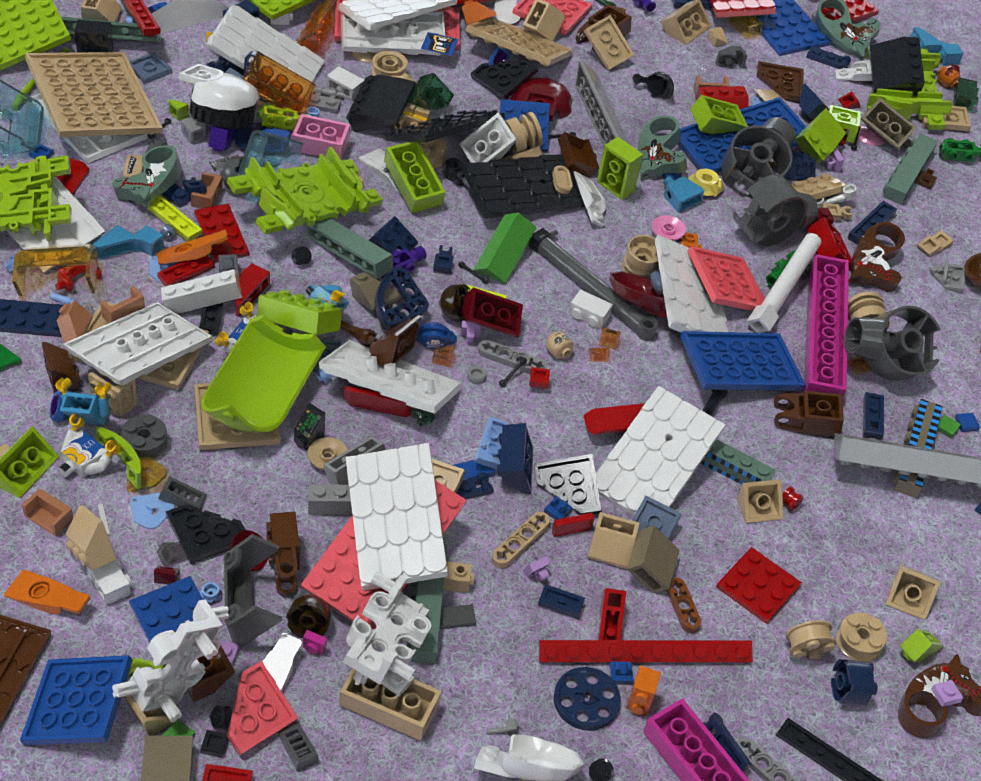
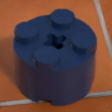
[831,659,878,705]

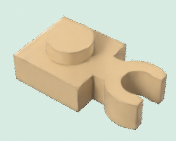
[821,203,853,221]

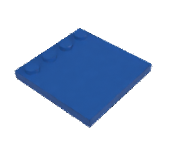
[20,655,133,745]

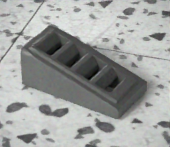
[158,476,207,511]
[278,723,318,771]

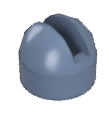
[160,224,176,240]

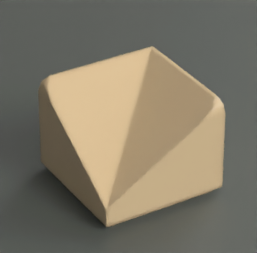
[707,27,728,47]

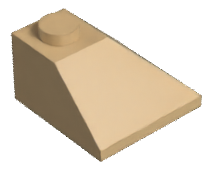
[886,563,941,620]

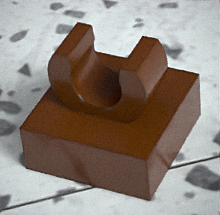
[915,168,937,190]

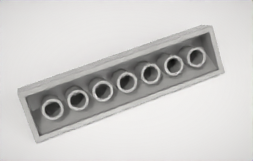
[575,60,631,146]
[834,433,981,487]

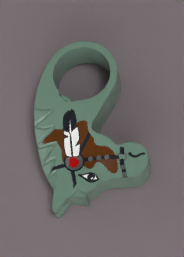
[815,0,881,61]
[638,115,687,181]

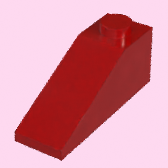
[236,263,270,317]
[598,588,627,640]

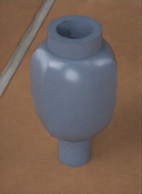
[650,271,664,295]

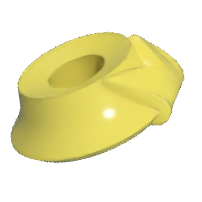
[688,169,724,197]

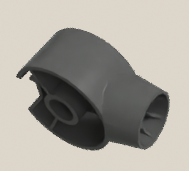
[721,117,796,196]
[733,175,818,248]
[844,306,941,381]

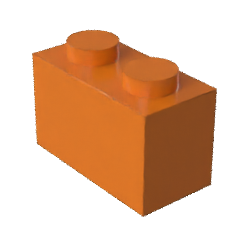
[626,665,661,716]

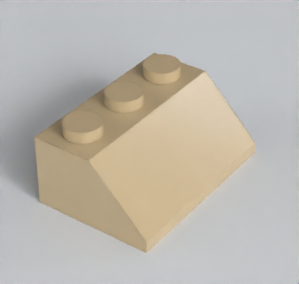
[661,0,712,45]
[65,505,116,571]

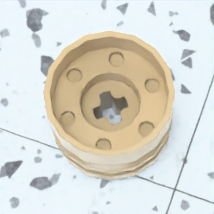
[505,112,543,154]
[621,235,659,279]
[848,292,890,331]

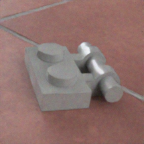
[305,86,343,114]

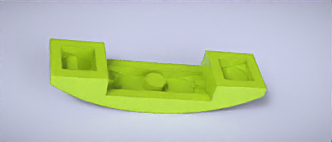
[95,426,142,490]

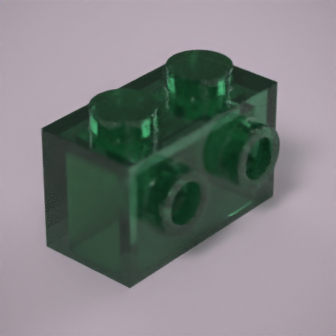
[953,77,979,112]

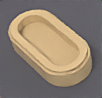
[552,166,573,194]

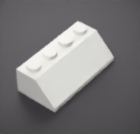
[161,269,242,314]

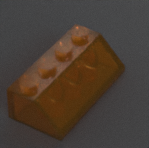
[296,0,335,55]
[243,51,316,115]

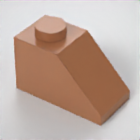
[57,300,92,343]

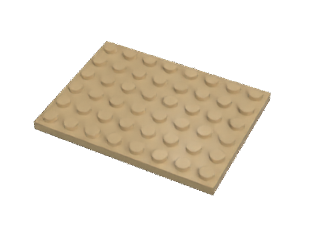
[25,52,163,138]

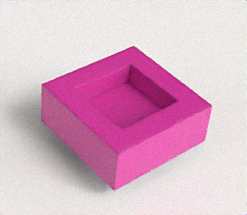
[303,630,327,656]

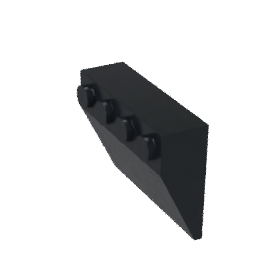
[869,36,925,96]
[346,74,416,132]

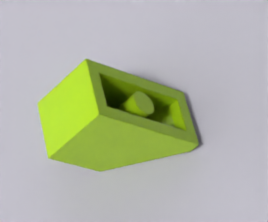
[900,629,944,663]

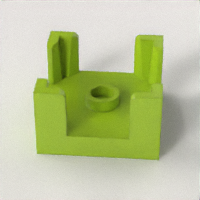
[828,105,861,143]

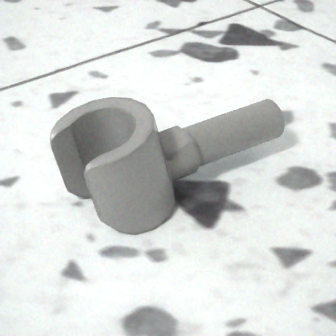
[487,719,518,735]

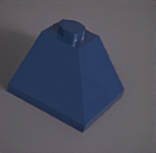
[799,83,829,120]

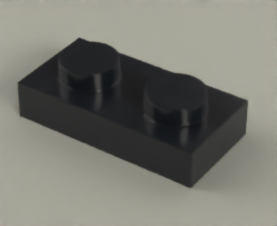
[199,303,223,335]

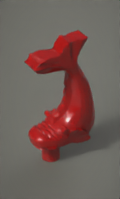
[55,259,102,292]

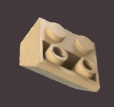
[81,0,122,22]
[523,0,566,41]
[587,512,640,569]

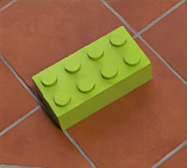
[384,142,446,213]
[257,290,342,335]

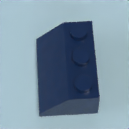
[497,423,534,494]

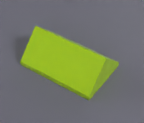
[0,426,59,498]

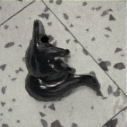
[632,71,674,99]

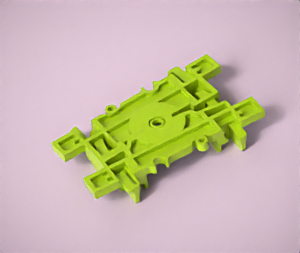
[866,48,953,130]

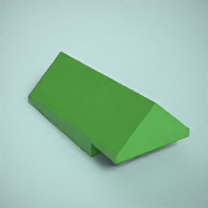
[473,212,536,284]

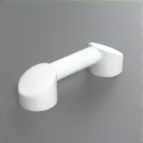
[815,184,857,208]

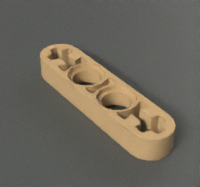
[491,512,550,569]

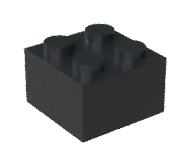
[74,19,113,53]

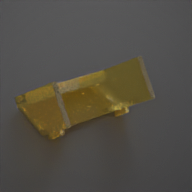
[12,244,98,298]

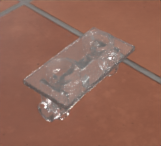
[81,283,112,318]

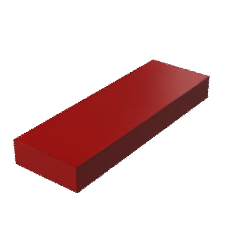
[157,255,215,287]

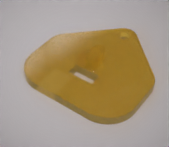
[126,457,168,492]

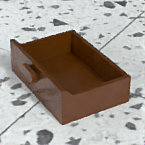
[558,132,599,177]

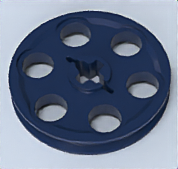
[554,667,621,731]

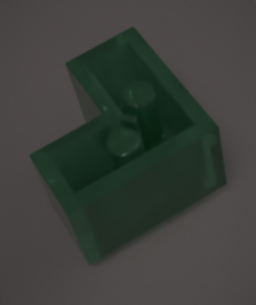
[408,73,454,110]

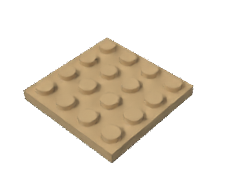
[194,383,280,450]

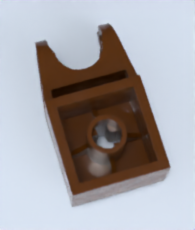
[575,4,632,52]
[774,390,844,436]
[266,511,300,596]

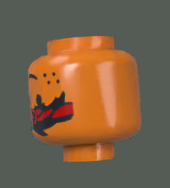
[937,66,960,89]

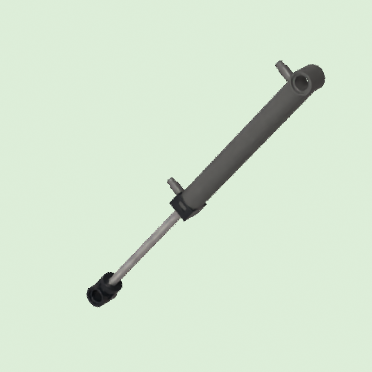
[444,158,658,341]

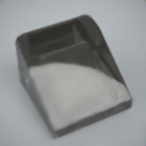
[157,542,187,567]

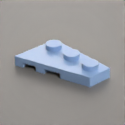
[474,417,508,469]

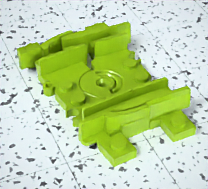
[227,147,383,235]
[0,155,72,241]

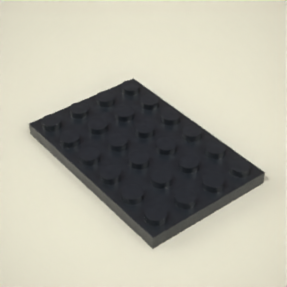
[385,110,505,142]

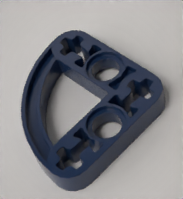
[375,268,429,329]

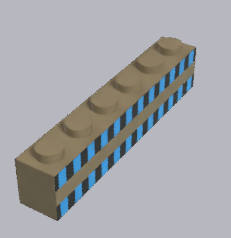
[893,399,943,498]

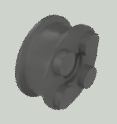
[121,414,167,460]

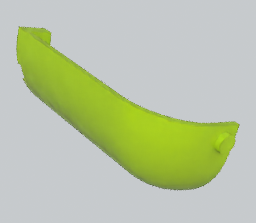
[201,315,326,433]

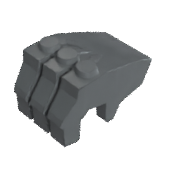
[715,46,747,69]

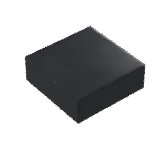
[200,730,229,758]

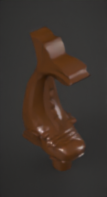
[340,320,378,348]

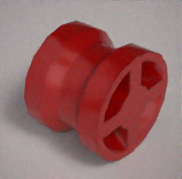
[782,486,804,511]

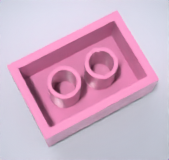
[292,114,350,160]

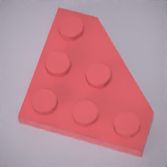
[227,661,298,756]

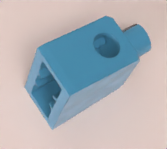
[663,176,705,213]

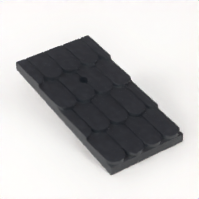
[461,154,585,219]

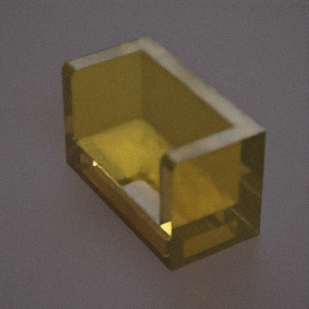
[728,15,763,39]

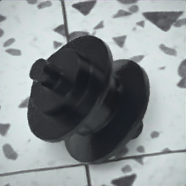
[291,246,312,265]
[209,705,233,729]
[589,758,614,781]

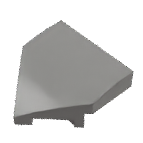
[930,260,966,294]

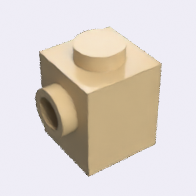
[443,561,475,593]

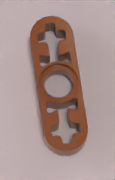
[666,577,701,633]

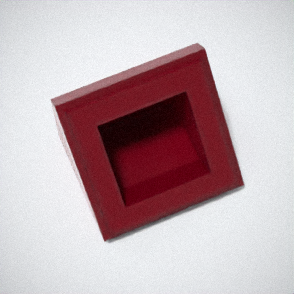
[154,566,179,585]

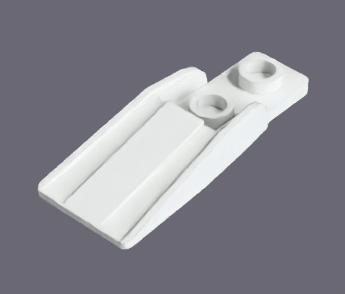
[835,60,872,81]
[358,149,402,195]
[574,171,606,228]
[263,633,302,692]

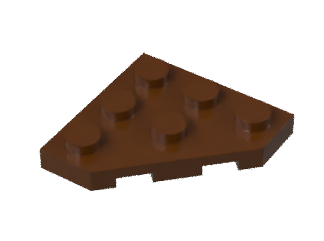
[756,61,804,102]

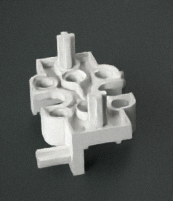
[343,571,431,686]
[112,600,229,722]

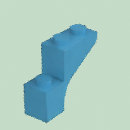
[910,27,964,65]
[92,225,164,259]

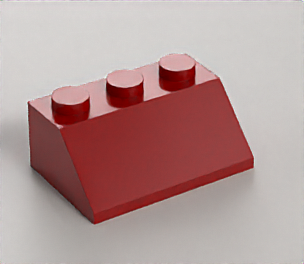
[696,86,749,109]
[807,217,852,270]

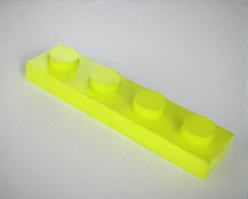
[142,195,202,241]

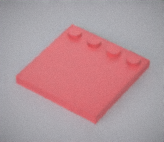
[512,0,592,36]
[687,246,765,311]

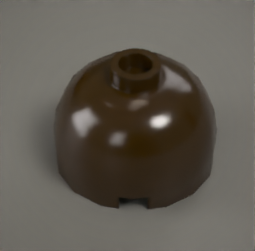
[439,284,470,321]
[286,594,331,638]

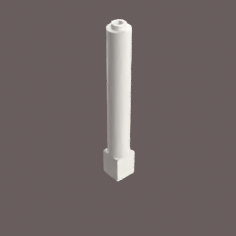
[747,233,821,333]

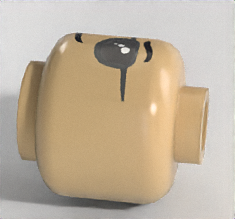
[546,332,574,359]

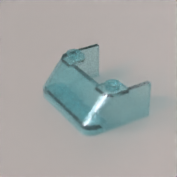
[0,80,44,155]
[238,130,303,201]

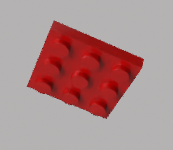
[716,547,802,624]

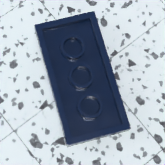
[0,299,63,337]

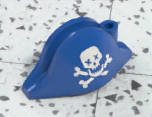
[416,322,457,349]

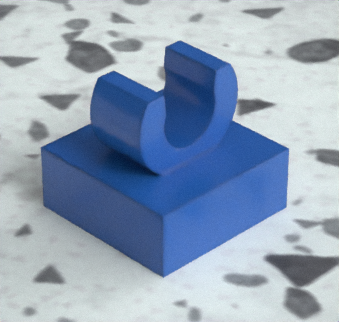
[544,496,572,520]
[609,661,634,685]

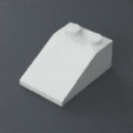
[459,113,517,163]

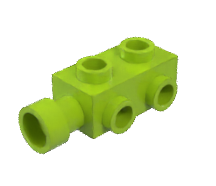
[259,105,311,131]

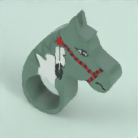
[112,145,182,208]

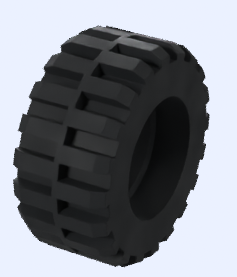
[189,87,257,129]

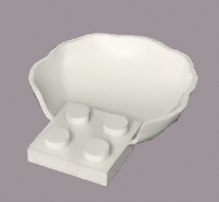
[179,64,260,110]
[474,734,584,781]

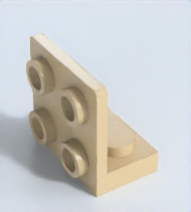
[88,372,138,417]

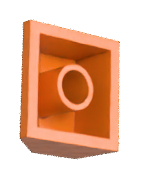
[461,0,497,24]

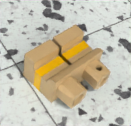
[393,103,431,129]

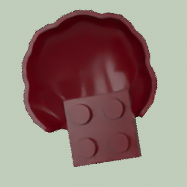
[510,77,573,121]
[609,271,667,319]

